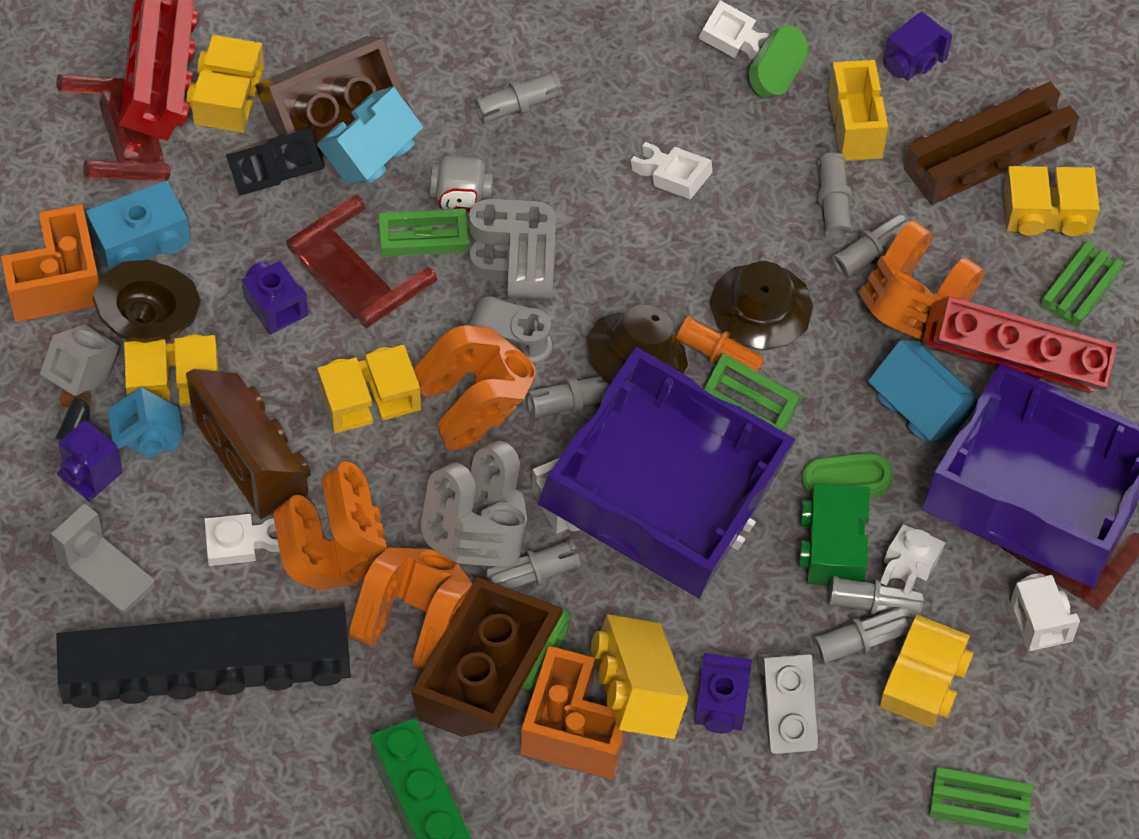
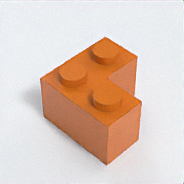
[1,204,99,322]
[520,646,627,780]

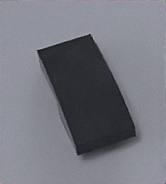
[226,125,325,196]

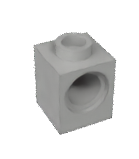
[40,324,119,396]

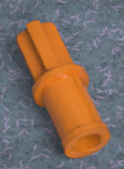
[676,315,764,377]

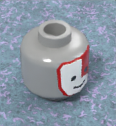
[430,154,494,212]

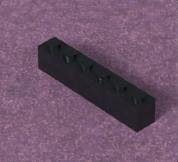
[56,607,351,708]

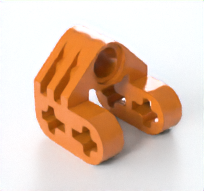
[859,220,985,341]
[414,325,536,451]
[274,461,387,590]
[349,547,473,671]

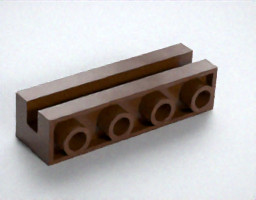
[904,81,1079,205]

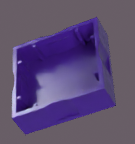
[538,347,795,599]
[922,363,1139,589]

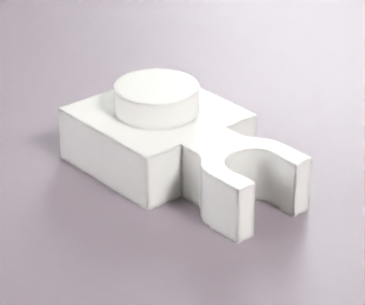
[699,0,769,61]
[631,142,713,200]
[204,514,279,566]
[881,524,946,595]

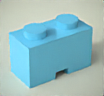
[317,87,424,184]

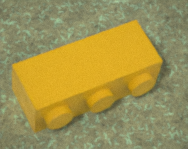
[590,614,689,739]

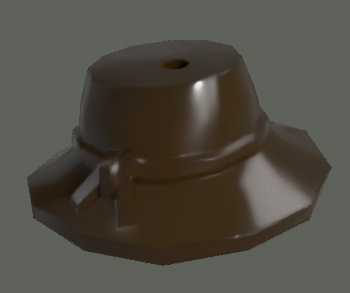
[92,259,201,343]
[710,260,813,351]
[586,304,688,384]

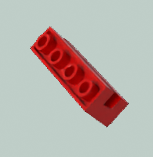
[119,0,198,141]
[922,296,1117,393]

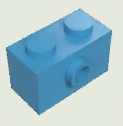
[85,180,191,271]
[868,340,979,442]

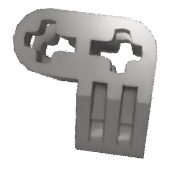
[469,199,556,300]
[421,441,527,567]

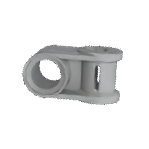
[469,297,553,364]

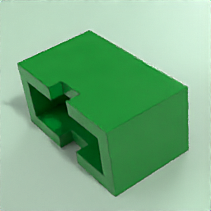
[799,483,870,586]

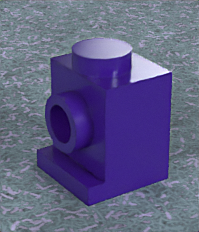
[883,11,952,81]
[242,260,308,335]
[57,420,122,502]
[695,653,752,734]

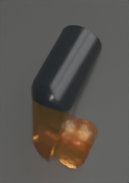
[55,389,92,441]

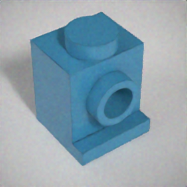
[108,387,184,458]

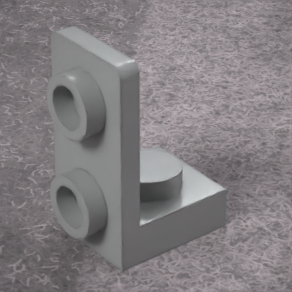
[51,503,155,615]
[756,650,818,754]

